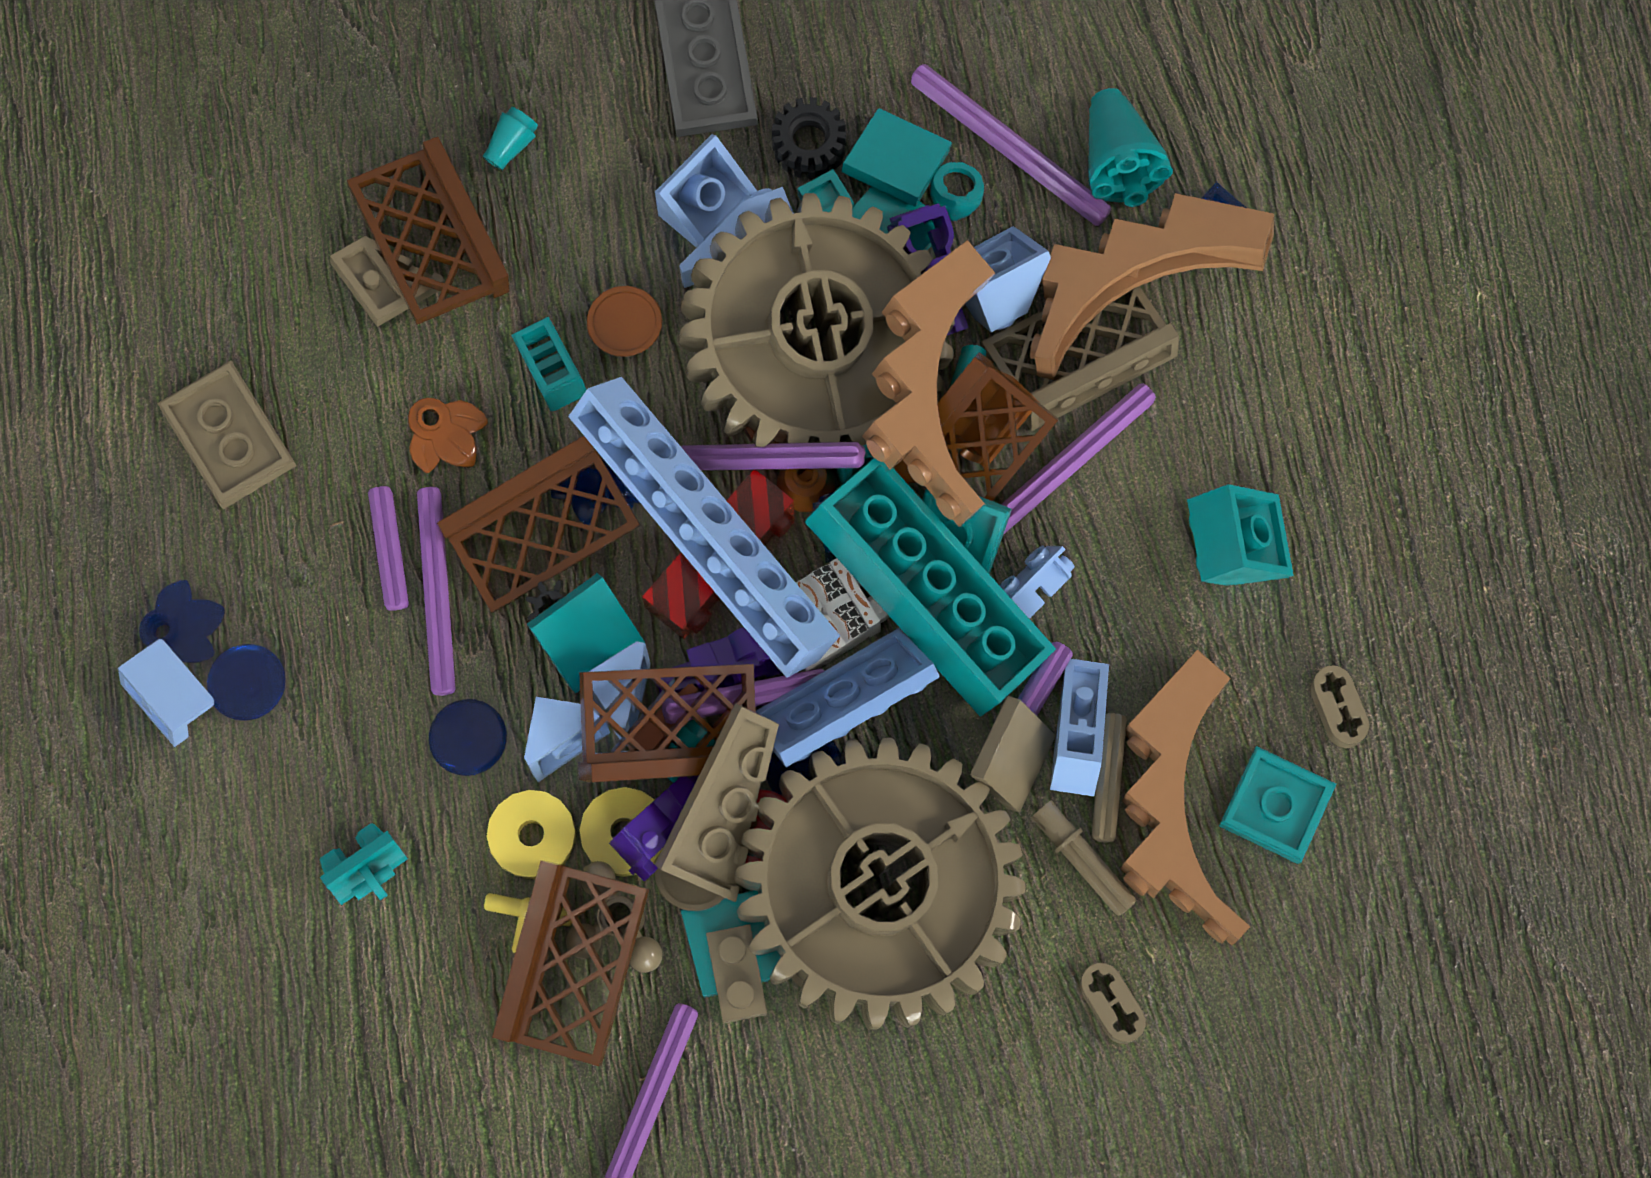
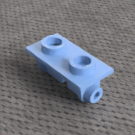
[999,546,1075,619]

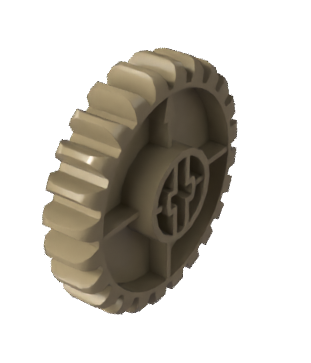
[678,193,955,447]
[734,737,1026,1030]

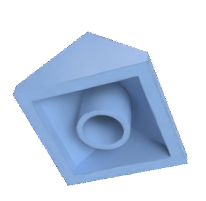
[655,134,757,248]
[589,641,651,746]
[524,697,610,782]

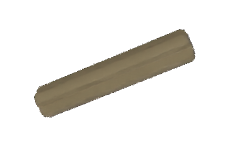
[1091,713,1127,843]

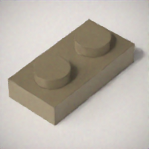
[706,924,768,1024]

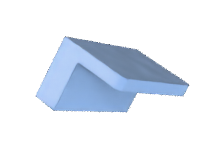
[118,639,214,747]

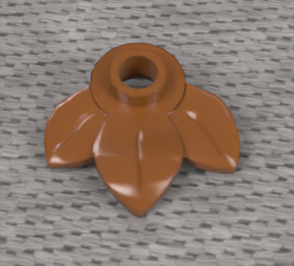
[408,398,488,474]

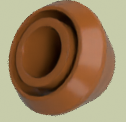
[777,468,835,512]

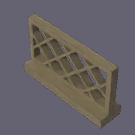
[981,286,1179,431]

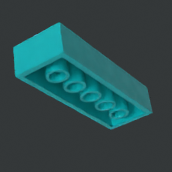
[805,458,1056,717]

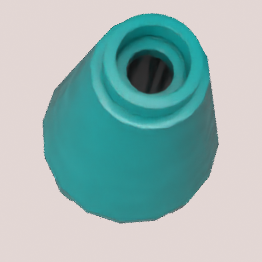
[1088,88,1173,207]

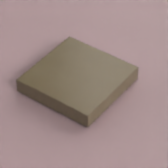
[970,696,1056,813]

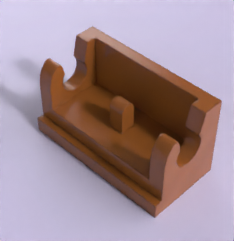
[944,371,1040,467]

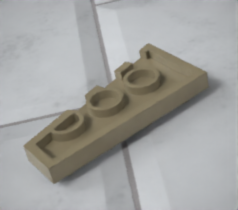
[655,703,779,902]

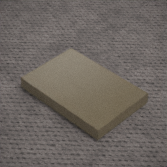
[157,360,297,510]

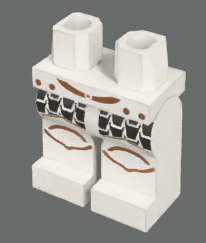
[796,558,890,671]

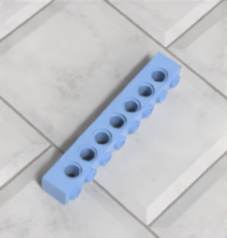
[568,377,840,678]

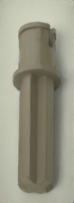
[1031,800,1136,916]

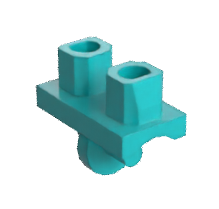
[320,823,408,905]

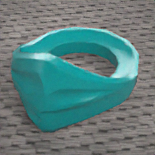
[930,162,984,221]

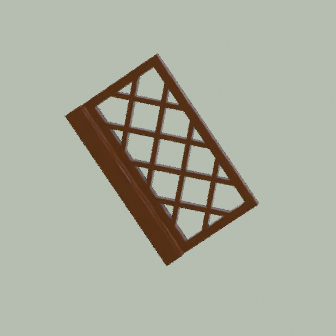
[347,136,509,325]
[893,352,1059,501]
[437,436,641,613]
[578,664,756,782]
[492,860,649,1066]

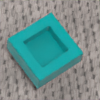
[797,169,854,212]

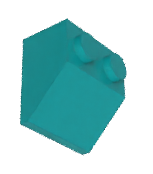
[1187,484,1294,586]

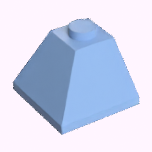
[965,226,1051,332]

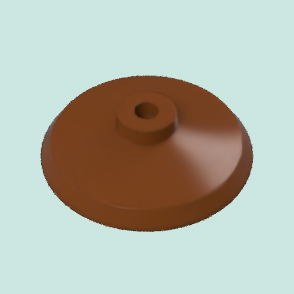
[587,286,662,357]

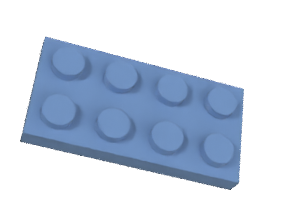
[756,628,939,767]

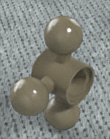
[566,861,663,973]

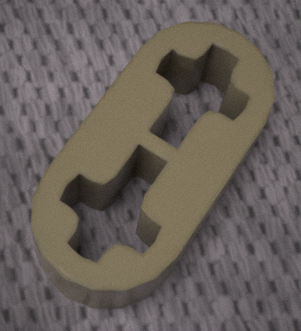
[1310,665,1369,749]
[1079,963,1146,1044]

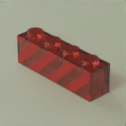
[642,469,795,639]

